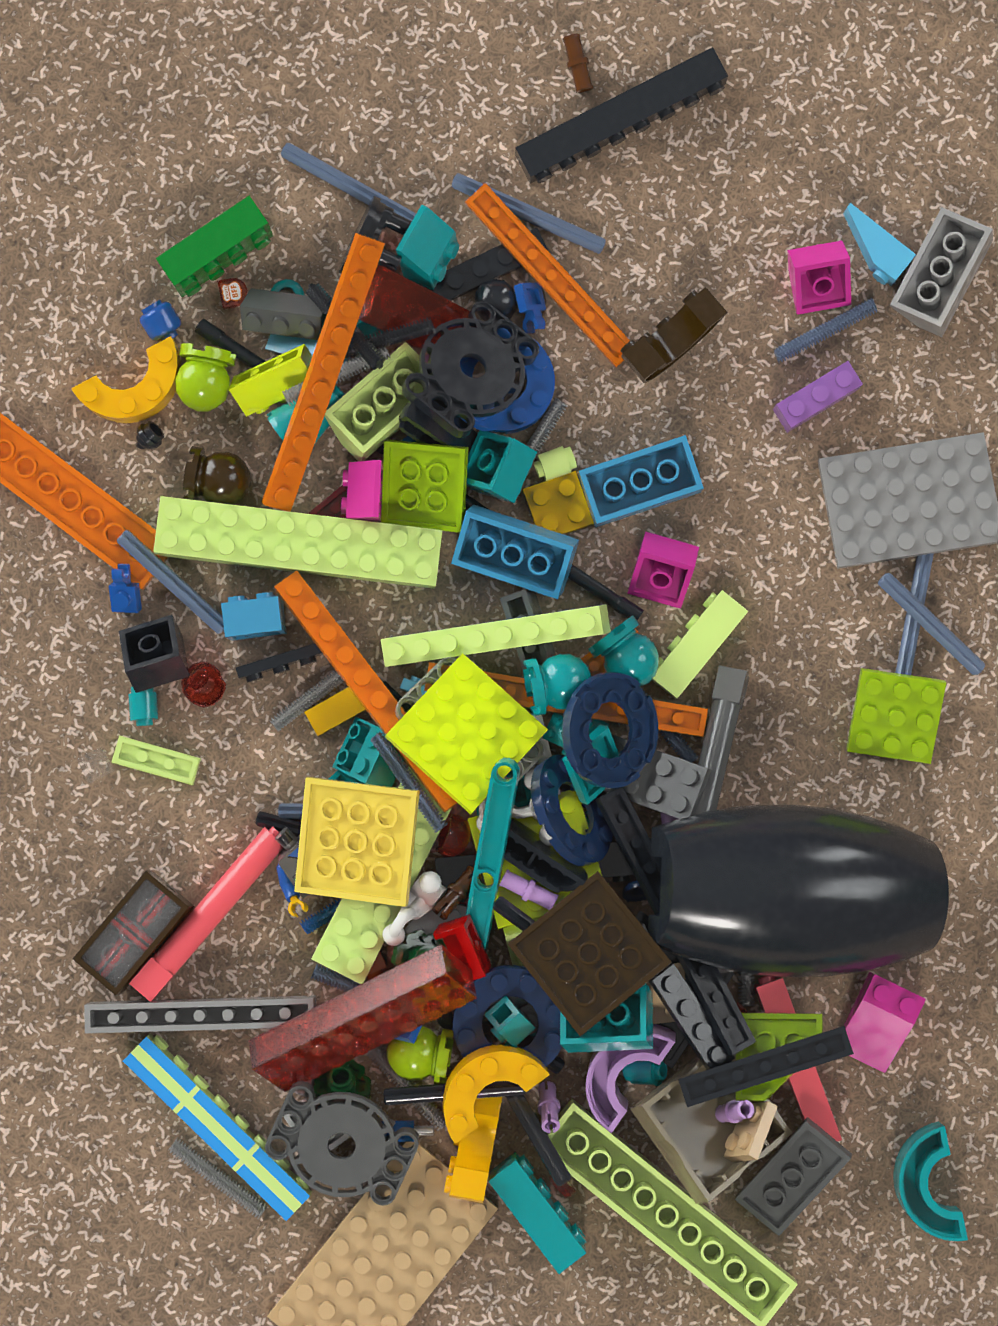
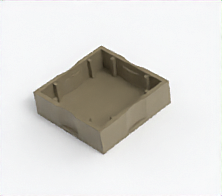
[630,1054,792,1204]

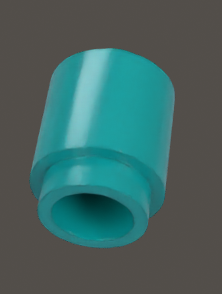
[128,687,158,726]
[623,1061,667,1086]

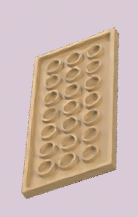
[267,1142,498,1326]

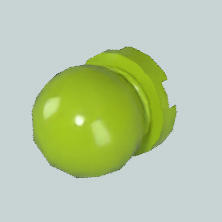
[175,343,237,412]
[387,1026,454,1084]

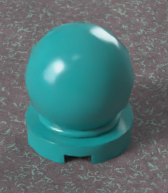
[588,615,659,687]
[523,654,591,716]

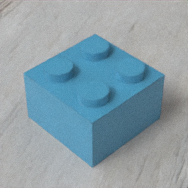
[221,592,287,641]

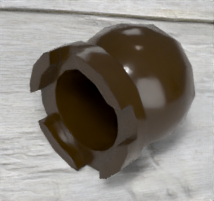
[183,446,251,505]

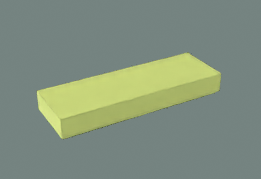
[111,735,201,785]

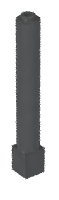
[695,665,749,815]

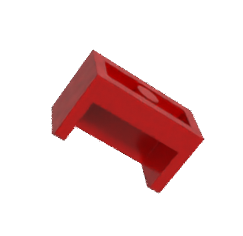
[433,914,491,986]

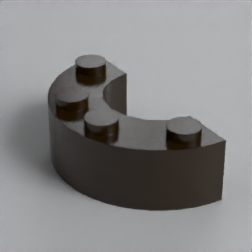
[620,287,728,383]

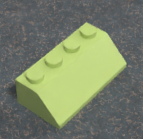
[324,342,426,461]

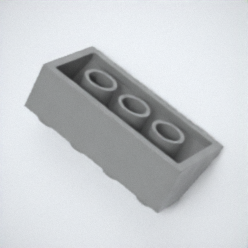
[890,207,993,337]

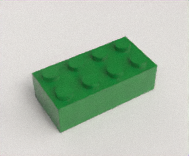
[156,195,273,297]

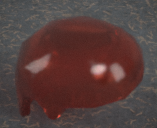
[181,661,226,708]
[436,813,471,857]

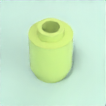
[533,446,577,481]

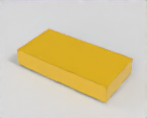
[304,687,366,737]

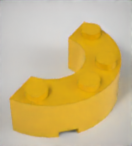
[71,336,182,423]
[442,1045,550,1144]
[444,1097,502,1203]

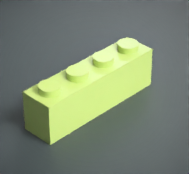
[652,590,748,699]

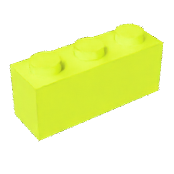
[229,344,312,417]

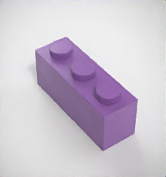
[773,361,863,433]

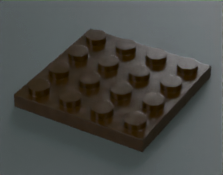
[507,871,672,1037]

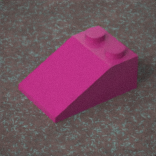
[844,972,926,1073]

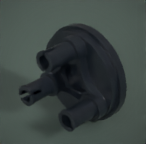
[338,196,412,280]

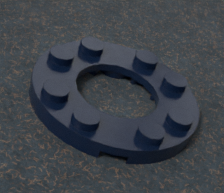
[562,673,658,788]
[531,755,613,866]
[453,965,562,1066]

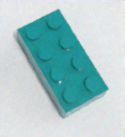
[488,1151,587,1274]

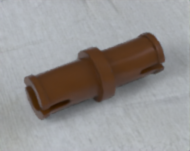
[562,33,593,93]
[432,866,482,920]

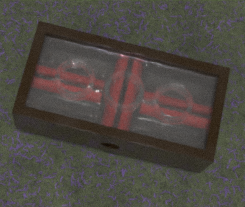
[73,870,195,996]

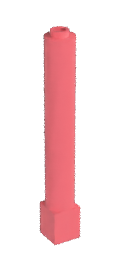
[129,826,283,1002]

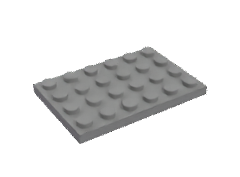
[818,432,998,569]

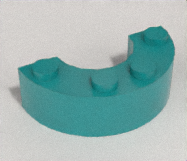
[893,1121,968,1241]

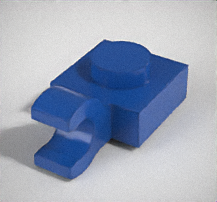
[514,283,546,334]
[109,564,142,613]

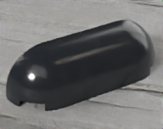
[399,400,477,455]
[504,818,588,893]

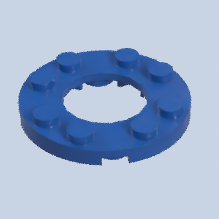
[460,328,555,434]

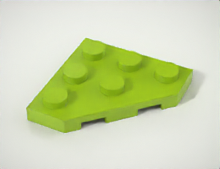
[736,1013,823,1101]

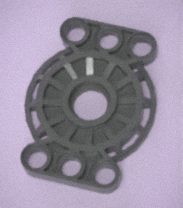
[265,1081,420,1206]

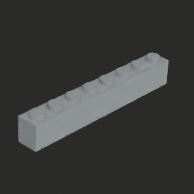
[84,995,317,1033]

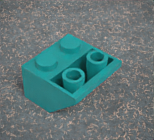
[332,717,404,787]

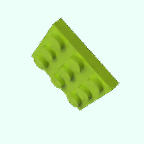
[381,440,468,533]
[846,668,946,764]

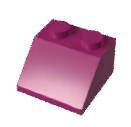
[787,240,851,315]
[341,460,383,523]
[627,531,699,609]

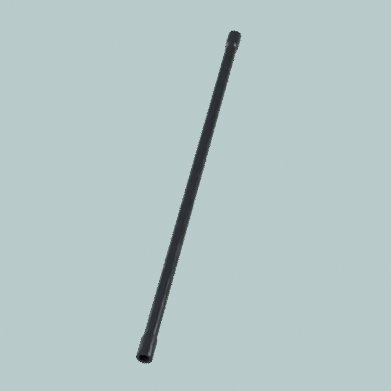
[195,318,644,620]

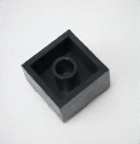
[119,615,190,693]

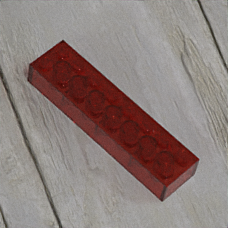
[249,945,477,1092]

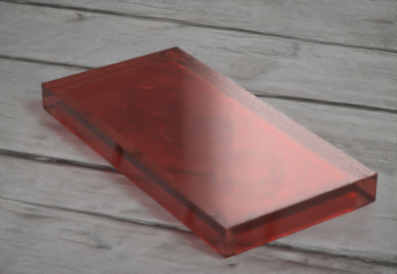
[359,266,470,353]

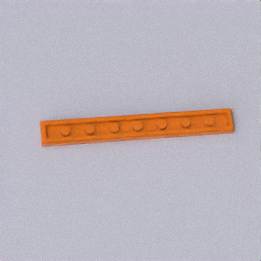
[465,183,630,367]

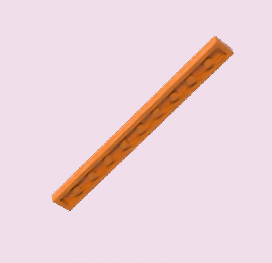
[262,233,385,512]
[274,571,457,813]
[424,662,708,737]

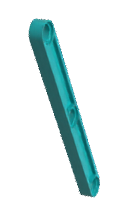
[453,758,520,995]

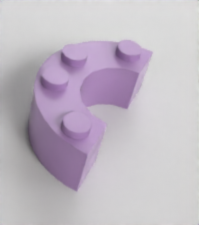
[586,1024,676,1134]

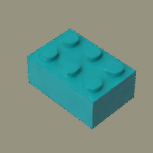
[560,984,653,1053]

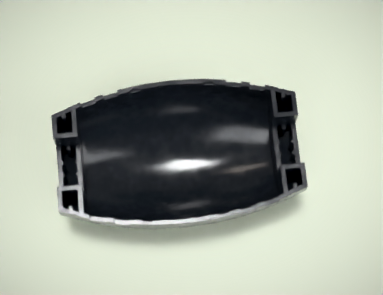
[648,805,949,978]

